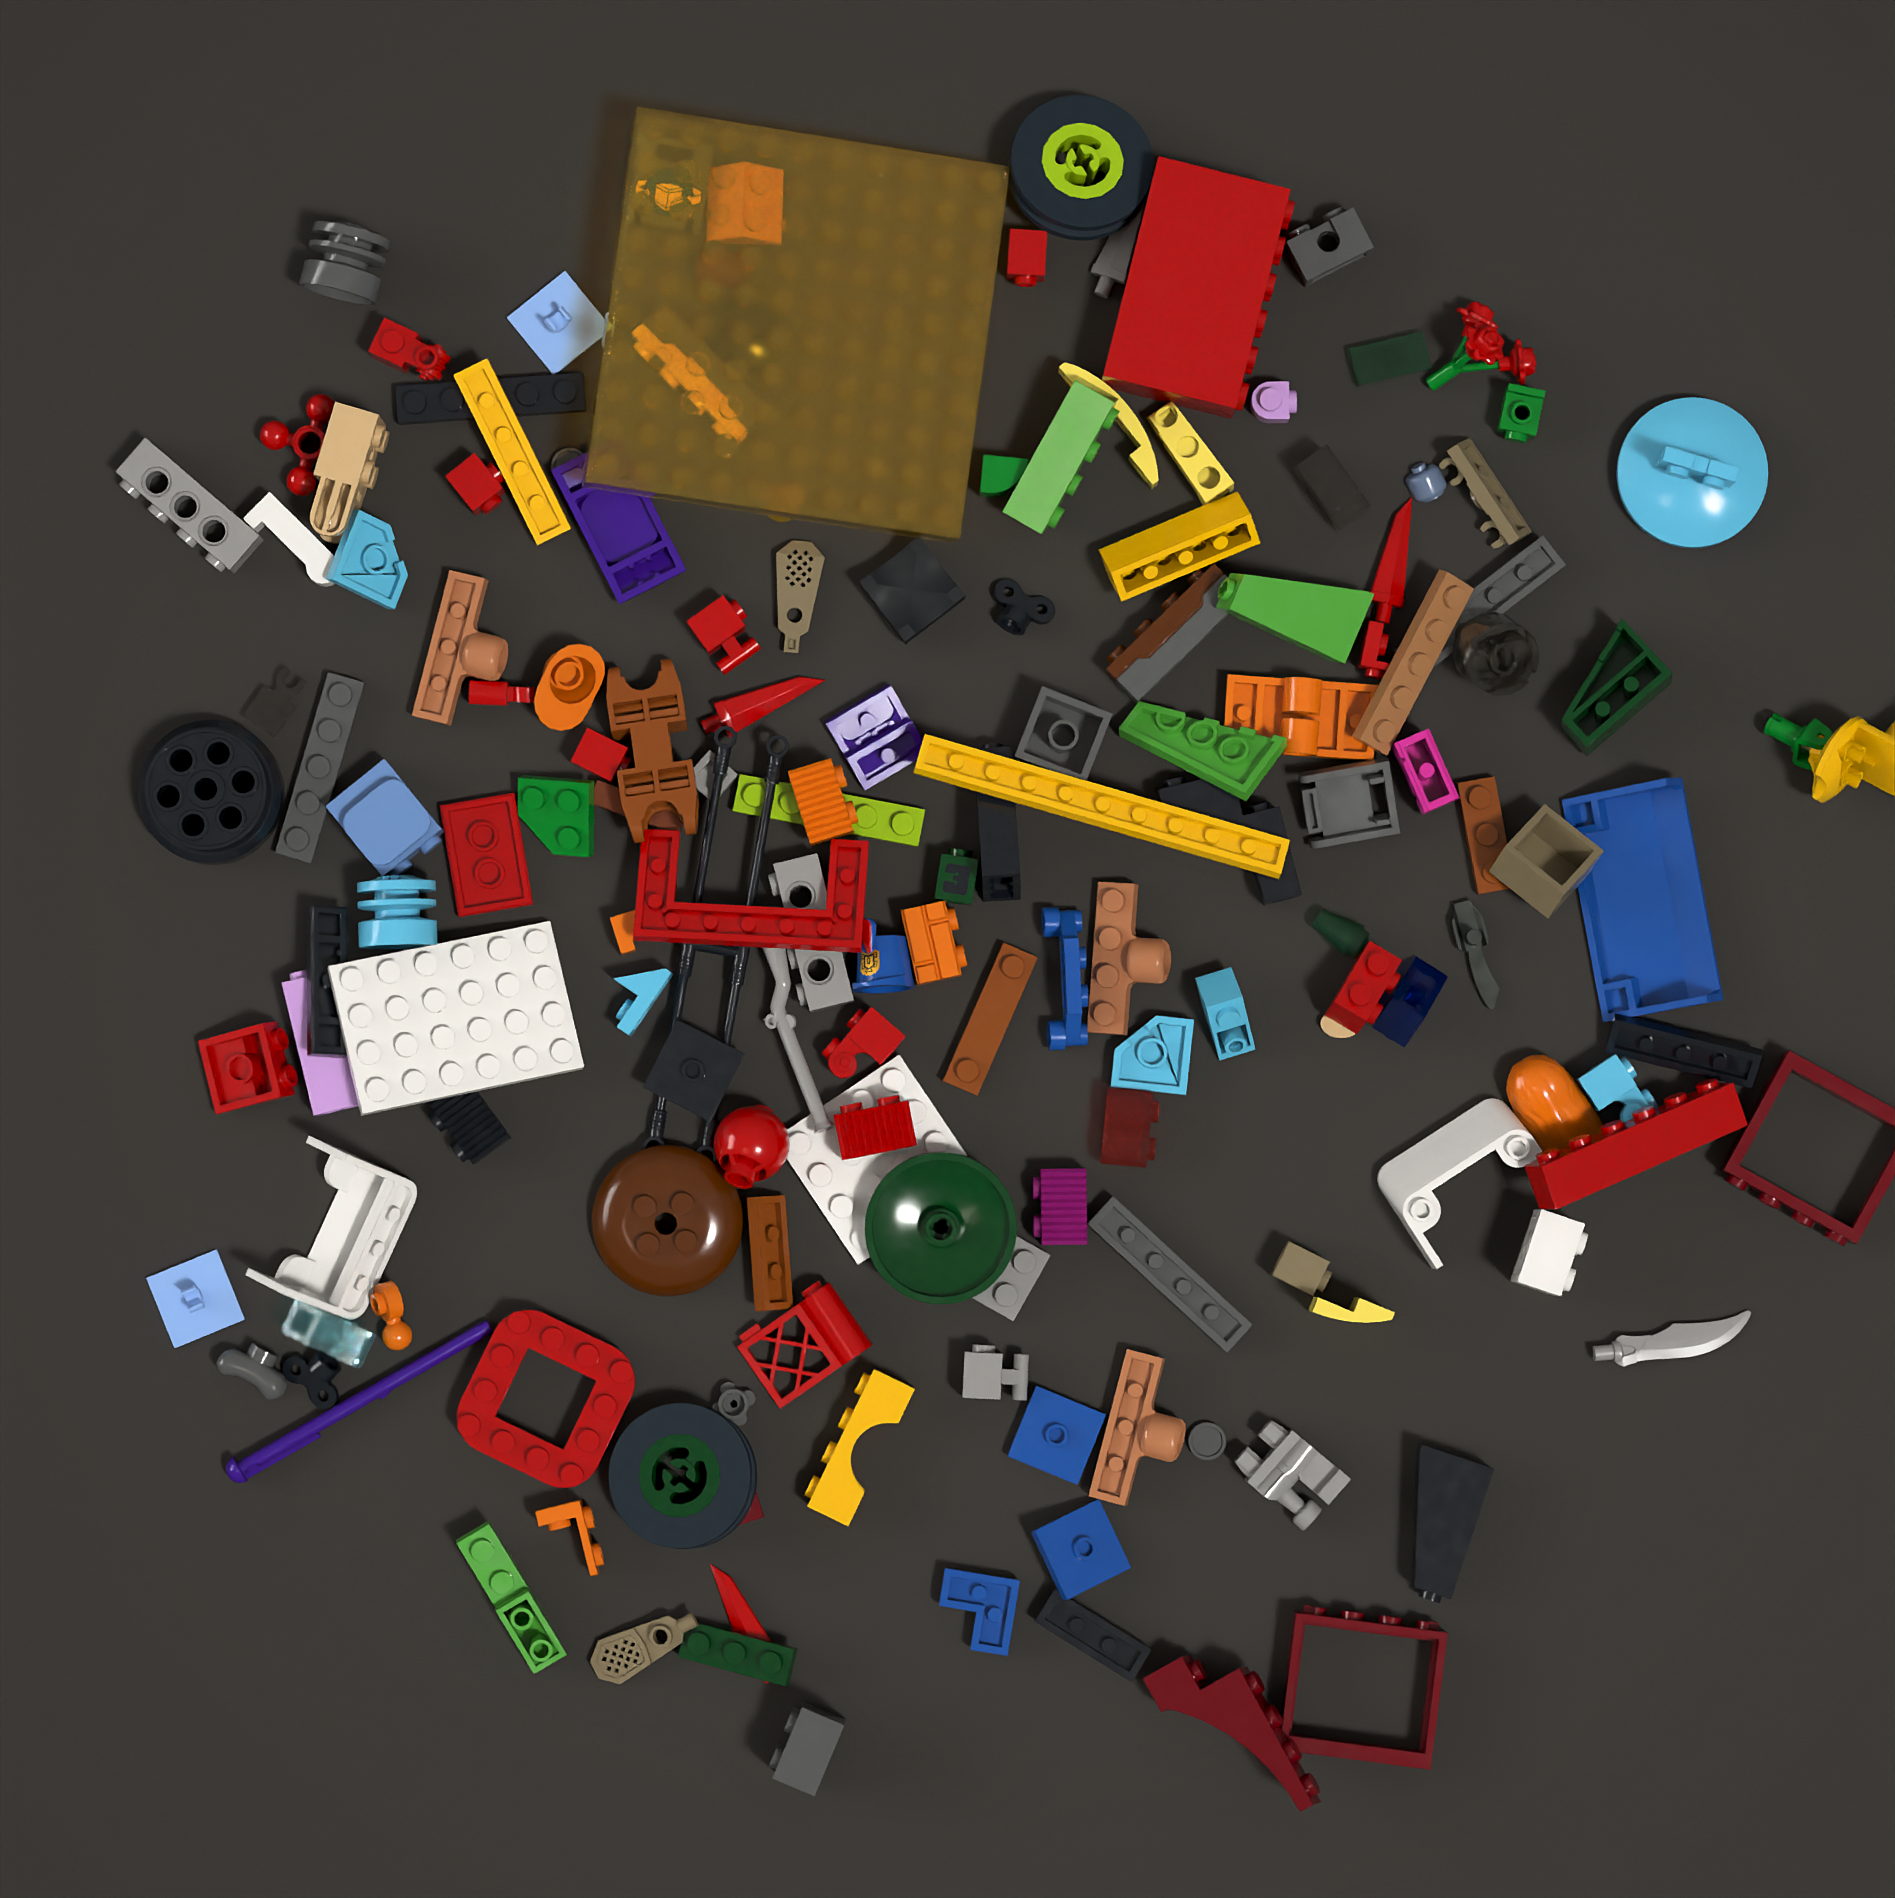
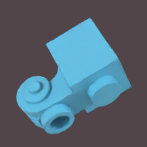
[1575,1054,1658,1123]

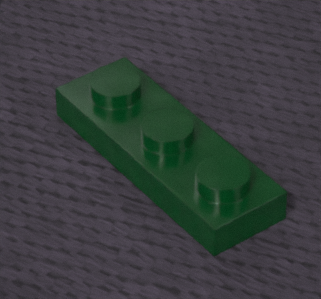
[678,1621,798,1686]

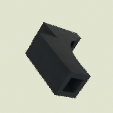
[1157,776,1302,906]

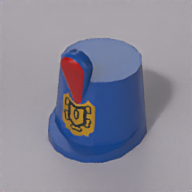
[852,918,914,994]

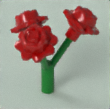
[1426,301,1537,391]

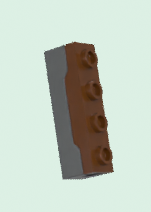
[1105,564,1229,704]

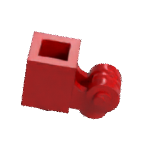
[368,317,451,381]
[821,1007,906,1079]

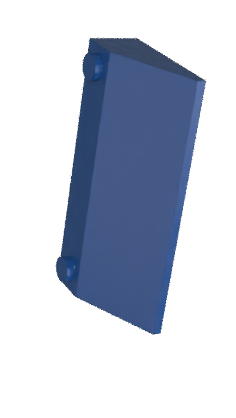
[1562,777,1724,1022]

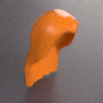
[1506,1055,1603,1151]

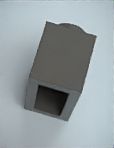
[1284,207,1374,287]

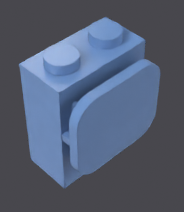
[325,759,444,876]

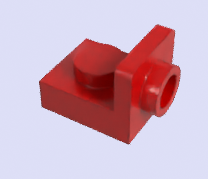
[1357,621,1390,680]

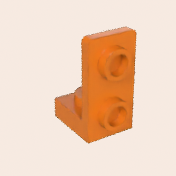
[535,1499,605,1576]

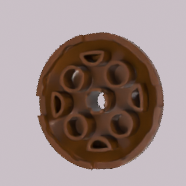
[592,1145,743,1296]

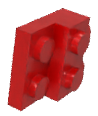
[198,1021,298,1114]

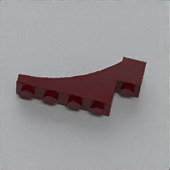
[1143,1655,1321,1812]

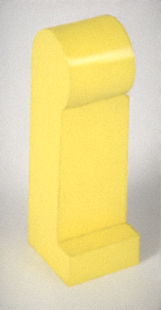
[1147,401,1234,505]

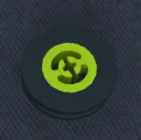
[1007,95,1154,241]

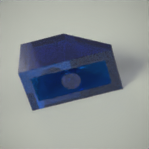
[1373,956,1448,1047]

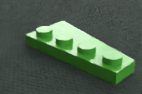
[1119,701,1287,801]

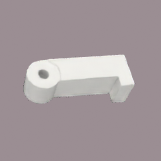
[243,492,335,587]

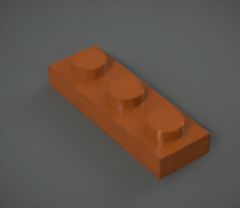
[1456,776,1510,895]
[747,1195,793,1311]

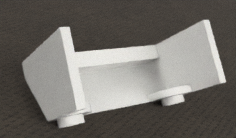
[1377,1098,1542,1269]
[246,1136,417,1320]

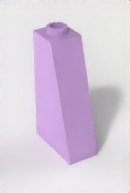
[282,970,359,1116]

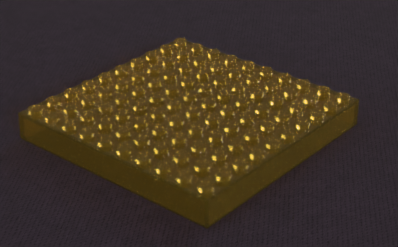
[582,106,1010,543]

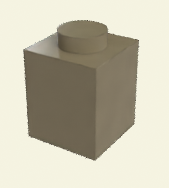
[1270,1241,1332,1296]

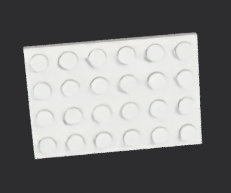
[327,921,584,1116]

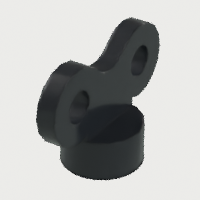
[993,579,1056,635]
[282,1350,341,1410]

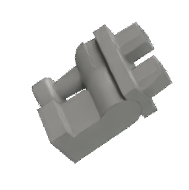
[1234,1420,1351,1531]

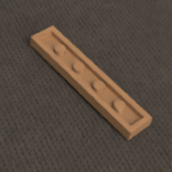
[1352,569,1474,756]

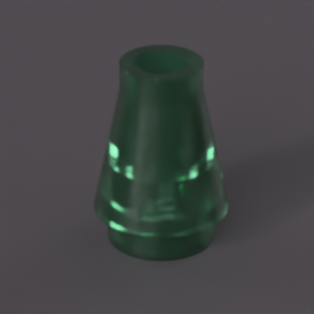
[1312,908,1371,959]

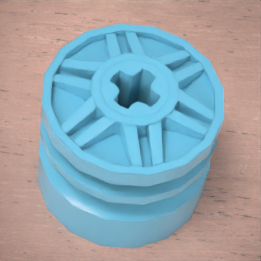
[357,875,438,949]

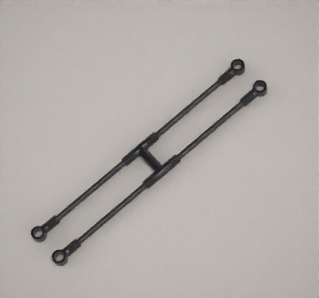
[642,726,789,1163]

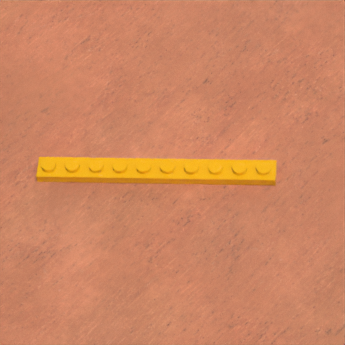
[913,734,1290,879]

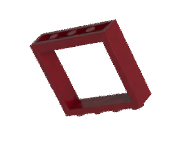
[1719,1050,1895,1247]
[1280,1605,1448,1770]

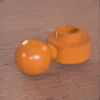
[370,1280,412,1351]

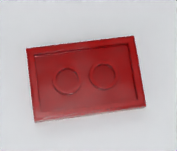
[440,793,534,918]

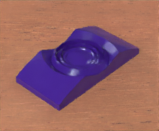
[551,436,687,605]

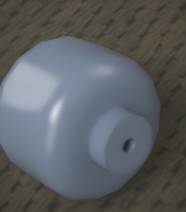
[1405,462,1447,503]

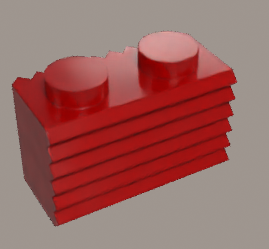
[833,1095,917,1160]

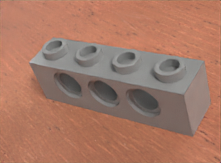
[116,438,263,574]
[768,853,854,1013]

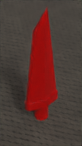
[1369,497,1412,624]
[700,676,825,738]
[710,1564,771,1684]

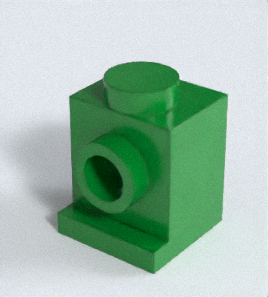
[1497,383,1546,444]

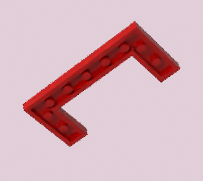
[633,829,869,953]

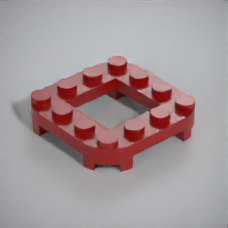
[457,1309,636,1488]

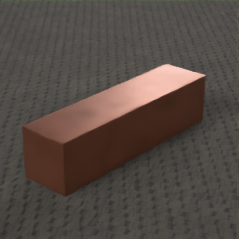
[594,780,683,832]

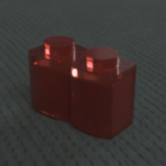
[1100,1088,1160,1168]

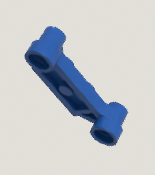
[1041,907,1088,1051]

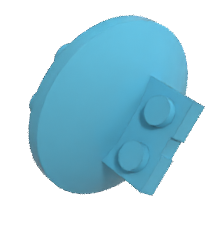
[1616,397,1768,549]

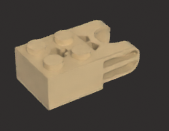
[310,402,390,544]

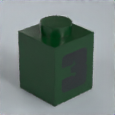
[934,848,979,906]

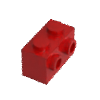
[1325,941,1402,1034]

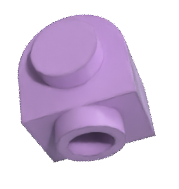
[1250,381,1297,423]

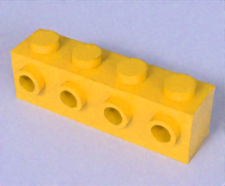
[1099,491,1261,602]

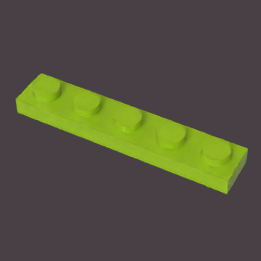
[733,774,925,847]

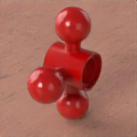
[260,394,335,496]

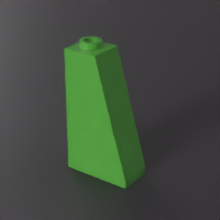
[1216,573,1374,664]

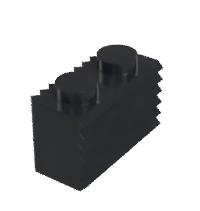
[428,1091,512,1165]

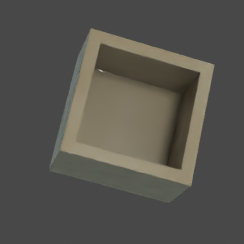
[1489,804,1604,919]

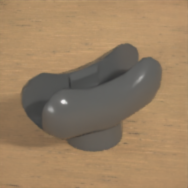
[216,1342,287,1400]

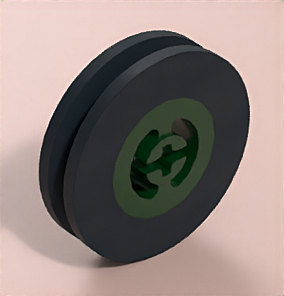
[609,1403,757,1549]

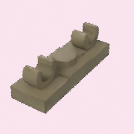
[1439,438,1532,549]

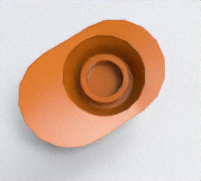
[534,643,605,731]

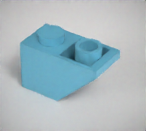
[1195,967,1256,1061]

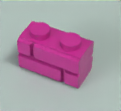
[1391,728,1460,816]

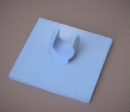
[507,271,612,375]
[146,1249,245,1348]

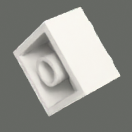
[1510,1209,1588,1296]

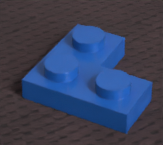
[939,1567,1020,1656]

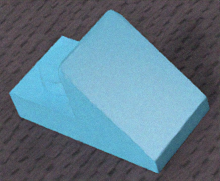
[614,968,673,1036]

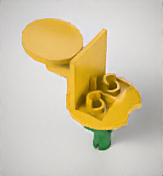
[1764,713,1895,803]

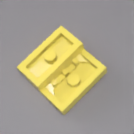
[1308,1297,1395,1323]

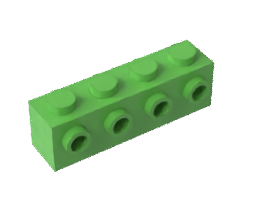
[1002,377,1120,534]

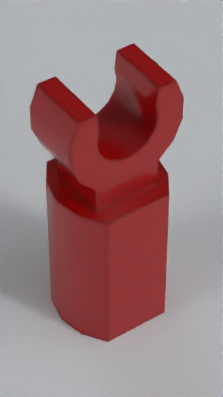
[469,680,536,706]

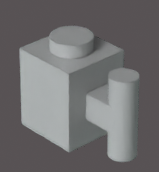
[962,1344,1029,1400]

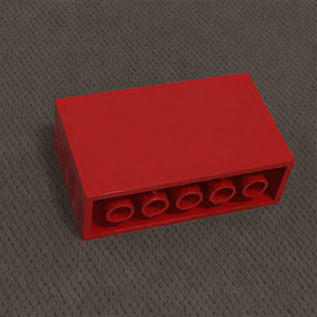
[1102,156,1295,419]

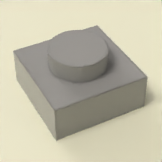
[694,750,738,800]

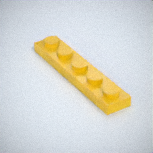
[453,358,572,545]

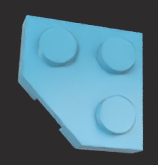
[326,509,408,609]
[1110,1015,1194,1095]

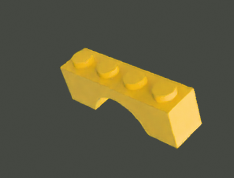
[804,1368,915,1526]

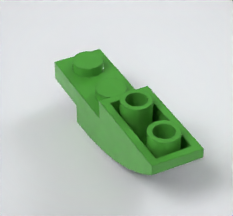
[456,1521,567,1674]

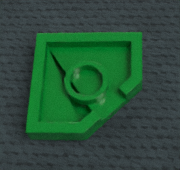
[518,775,594,857]

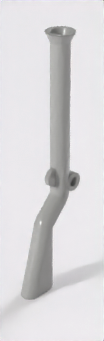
[762,948,835,1134]

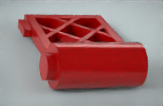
[737,1280,873,1409]

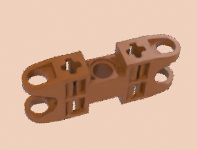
[606,658,699,843]

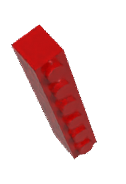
[1524,1078,1748,1210]

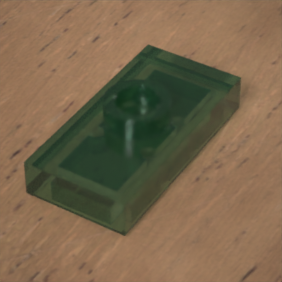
[1349,331,1432,387]

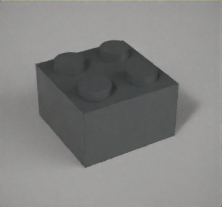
[1014,686,1113,781]
[769,1701,846,1797]

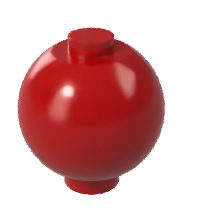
[714,1105,790,1189]

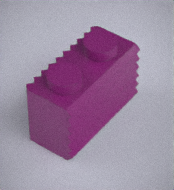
[1033,1168,1087,1245]

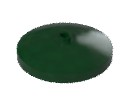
[865,1151,1017,1305]

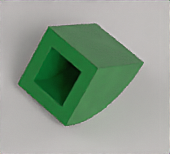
[980,455,1029,498]

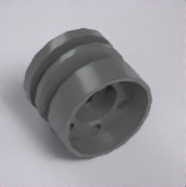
[299,221,391,306]

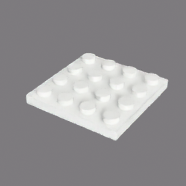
[787,1055,967,1265]

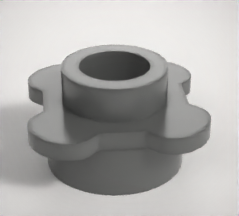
[712,1382,756,1426]

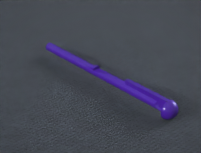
[226,1320,493,1483]

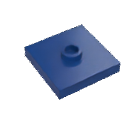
[1007,1386,1106,1485]
[1031,1499,1131,1601]

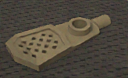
[776,540,825,653]
[590,1612,699,1684]

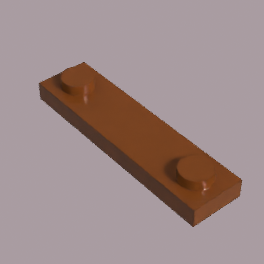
[943,942,1038,1096]

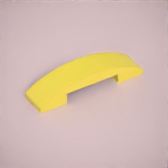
[1058,362,1159,490]

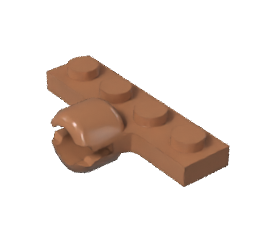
[412,570,508,726]
[1087,882,1171,1035]
[1088,1349,1186,1506]

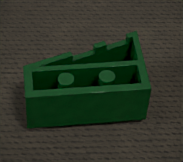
[1562,618,1673,756]

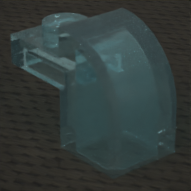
[280,1299,376,1369]

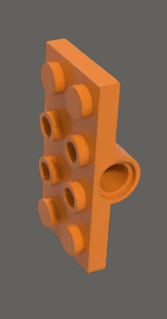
[1224,674,1379,761]

